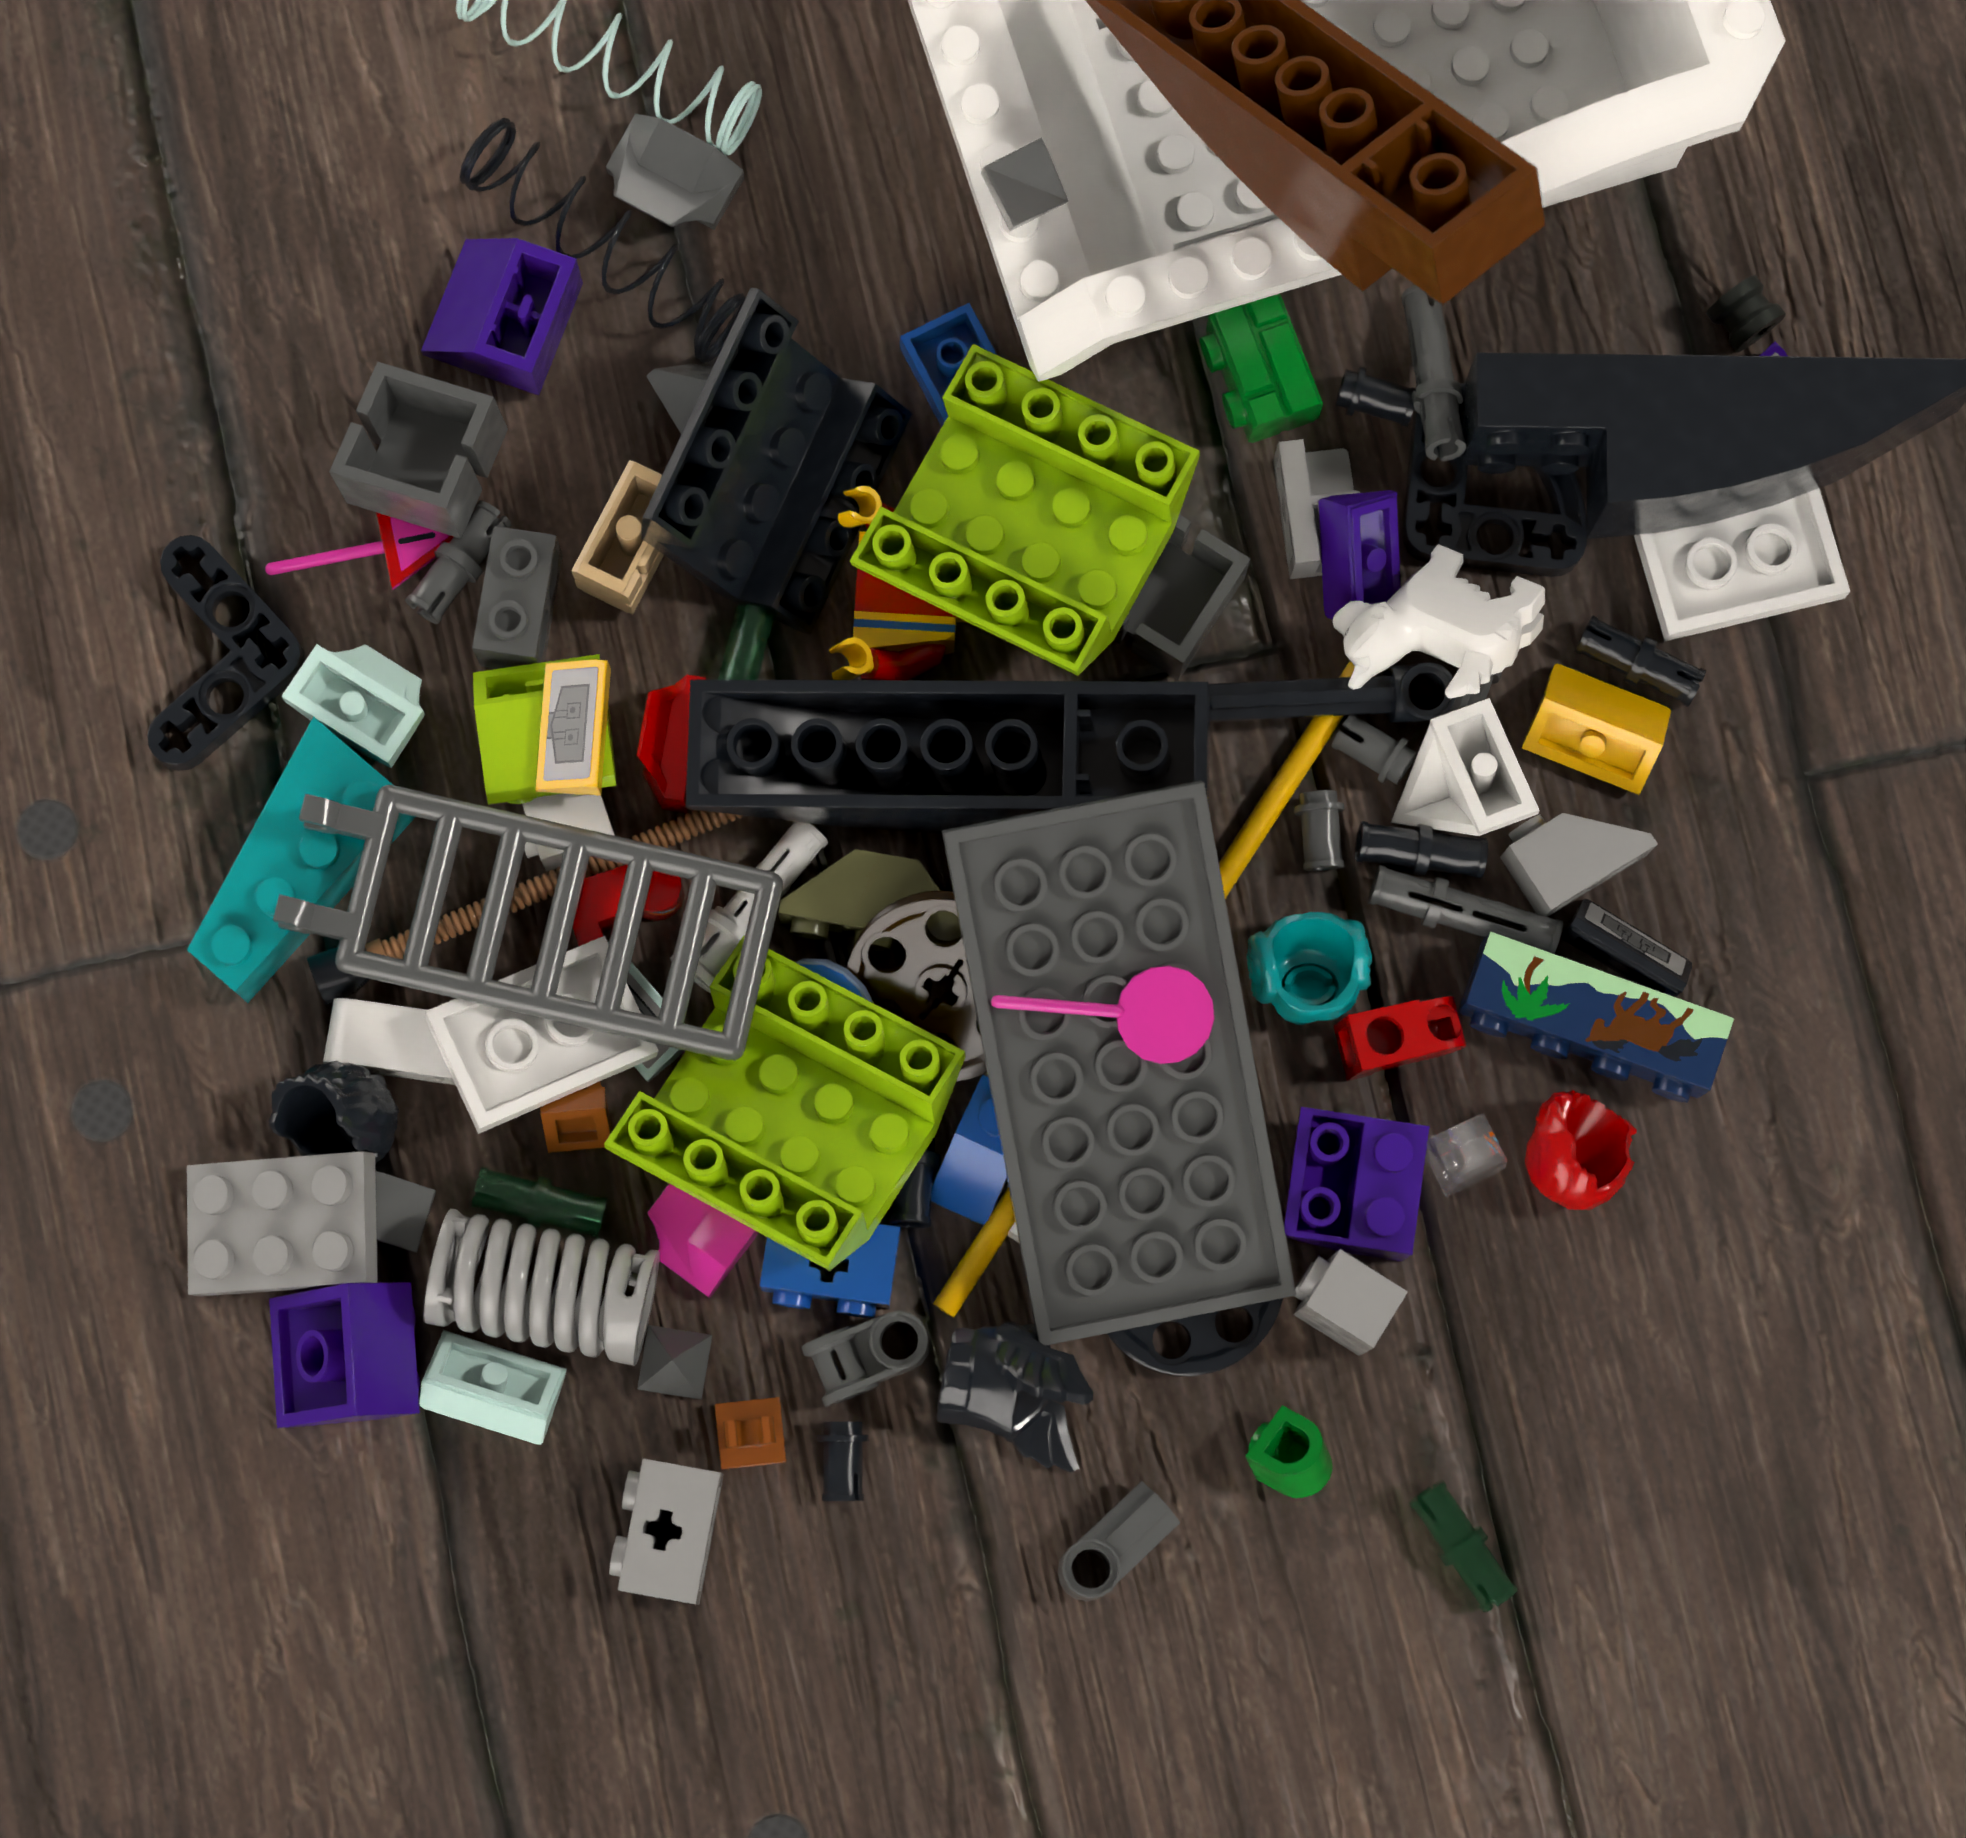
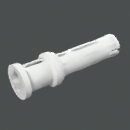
[670,821,828,993]

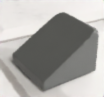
[375,1171,436,1253]

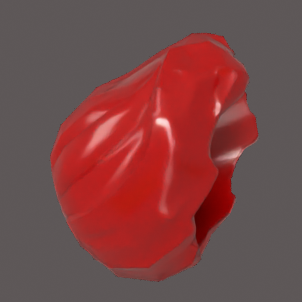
[1525,1090,1637,1210]

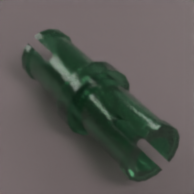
[471,1166,608,1238]
[1408,1480,1518,1613]

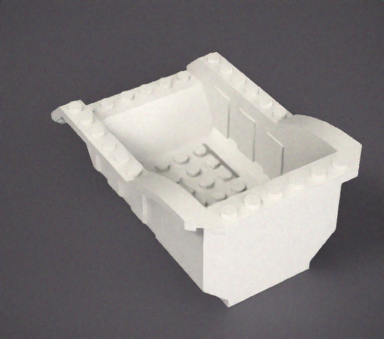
[908,0,1785,382]

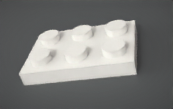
[1634,488,1851,641]
[425,936,659,1134]

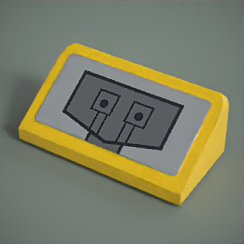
[535,659,611,796]

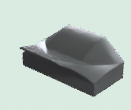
[606,113,744,230]

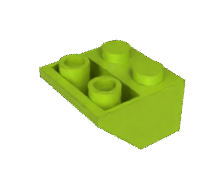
[473,654,616,805]

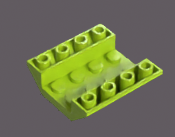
[850,344,1200,676]
[604,935,966,1271]

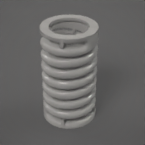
[424,1208,660,1366]

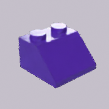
[269,1282,420,1428]

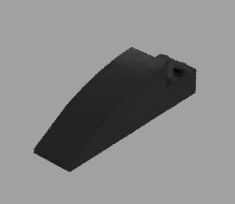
[1460,352,1966,539]
[686,680,1210,834]

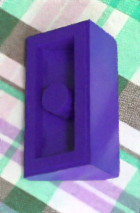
[1319,490,1401,620]

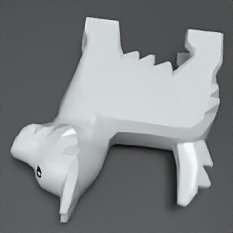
[1333,544,1545,698]

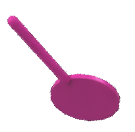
[991,965,1214,1064]

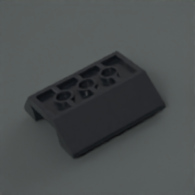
[641,288,912,634]

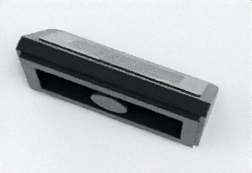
[1561,899,1692,997]

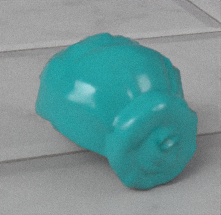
[1246,912,1372,1025]

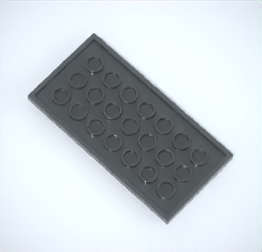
[942,781,1296,1346]

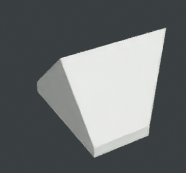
[1391,698,1539,836]

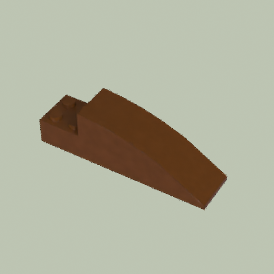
[1085,0,1545,305]

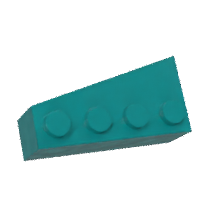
[187,716,415,1003]

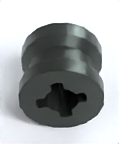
[1706,275,1786,353]

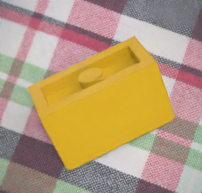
[1522,664,1671,795]

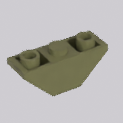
[778,849,961,952]

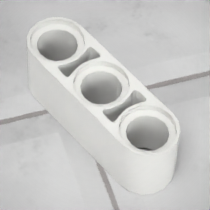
[323,998,456,1085]

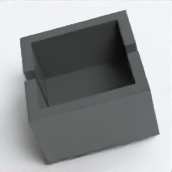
[329,361,508,539]
[1114,514,1251,681]

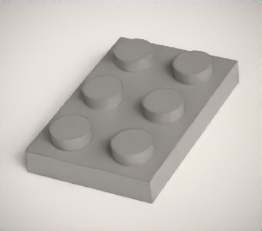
[187,1151,377,1296]

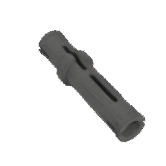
[1401,285,1466,461]
[1368,865,1563,954]

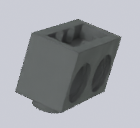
[472,526,563,669]

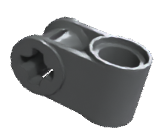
[801,1311,931,1408]

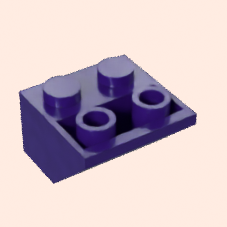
[421,238,583,396]
[1284,1107,1430,1261]

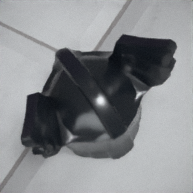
[937,1321,1093,1472]

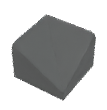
[981,138,1068,232]

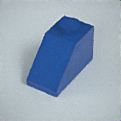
[931,1075,1007,1226]

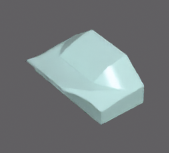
[281,644,425,768]

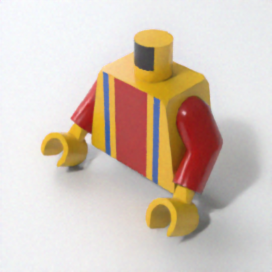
[829,486,969,680]

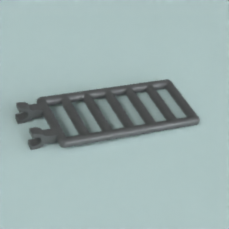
[273,785,783,1061]

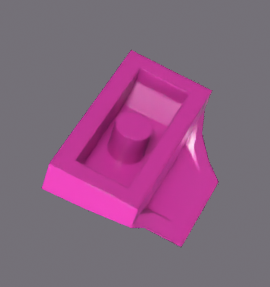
[648,1184,759,1299]

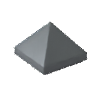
[637,1325,712,1400]

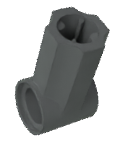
[1057,1481,1180,1601]

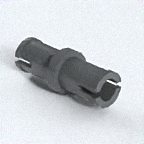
[405,500,512,624]

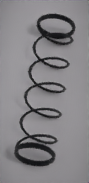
[459,118,746,363]

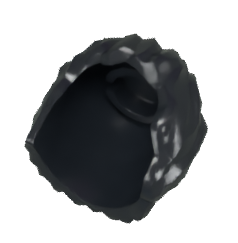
[269,1061,399,1164]

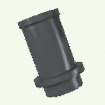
[1331,715,1417,785]
[1294,790,1345,872]

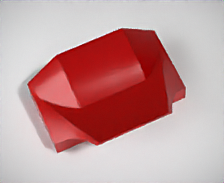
[636,674,707,813]

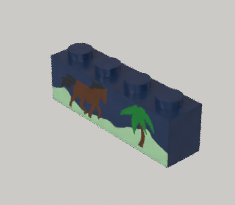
[1458,931,1734,1103]

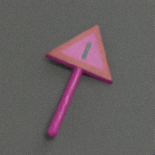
[265,512,454,590]

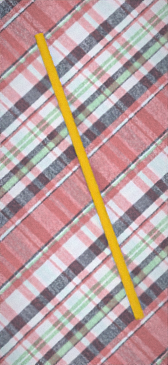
[933,661,1355,1318]

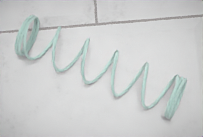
[456,0,762,156]

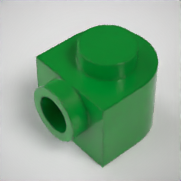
[1245,1405,1333,1498]

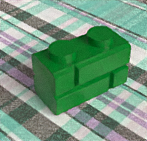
[1200,293,1323,443]

